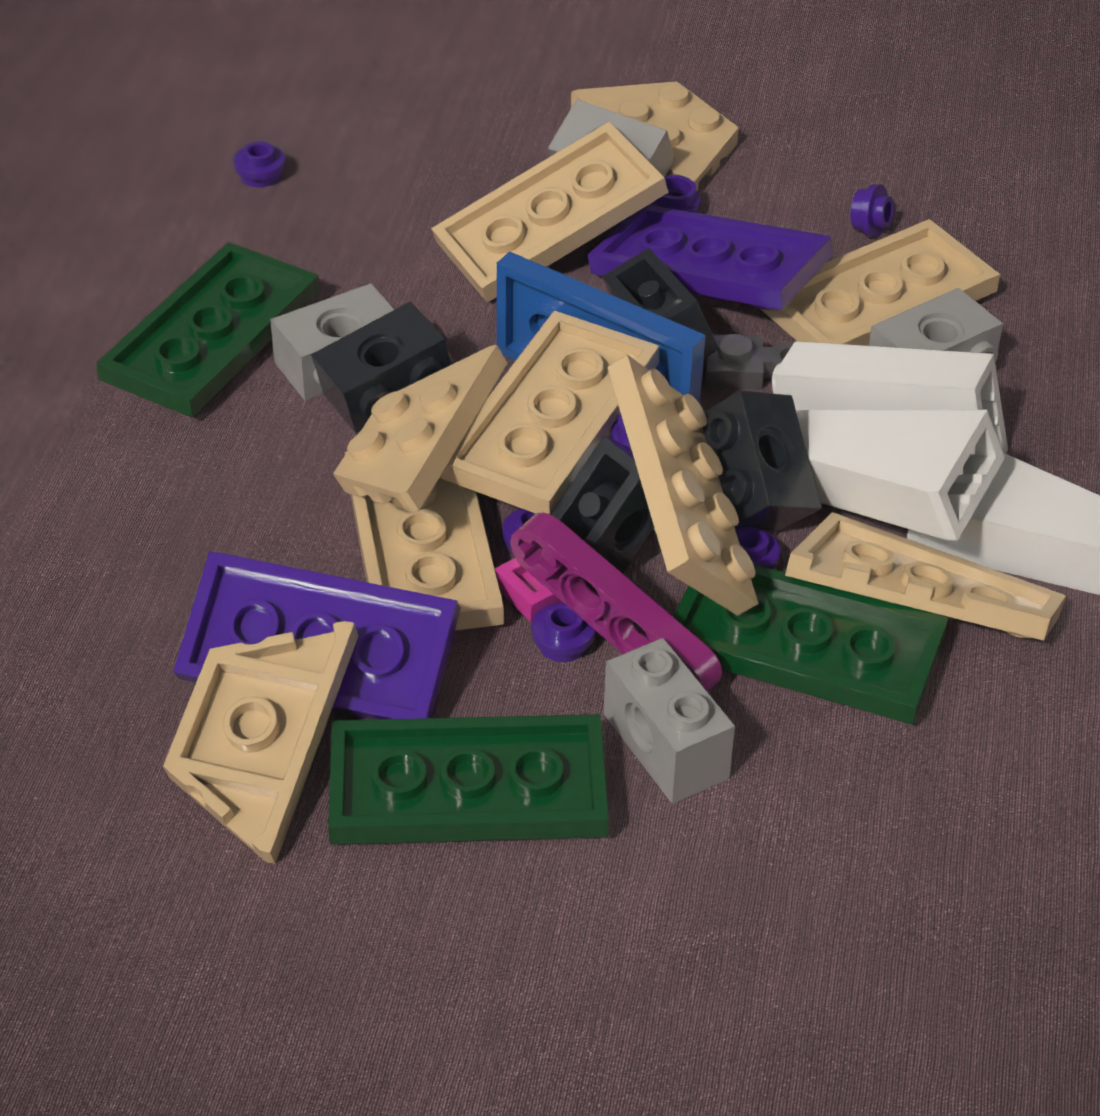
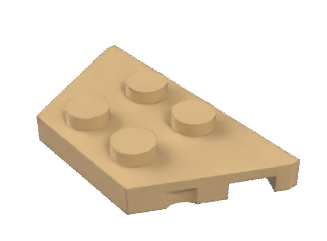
[571,81,739,191]
[333,345,508,512]
[163,621,358,864]

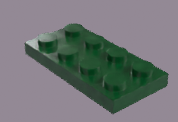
[96,242,320,418]
[673,564,949,725]
[328,714,609,845]

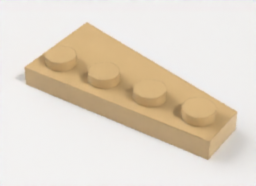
[785,512,1066,641]

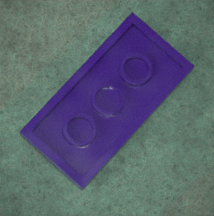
[588,205,833,310]
[173,551,461,720]

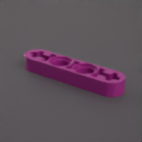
[510,512,722,693]

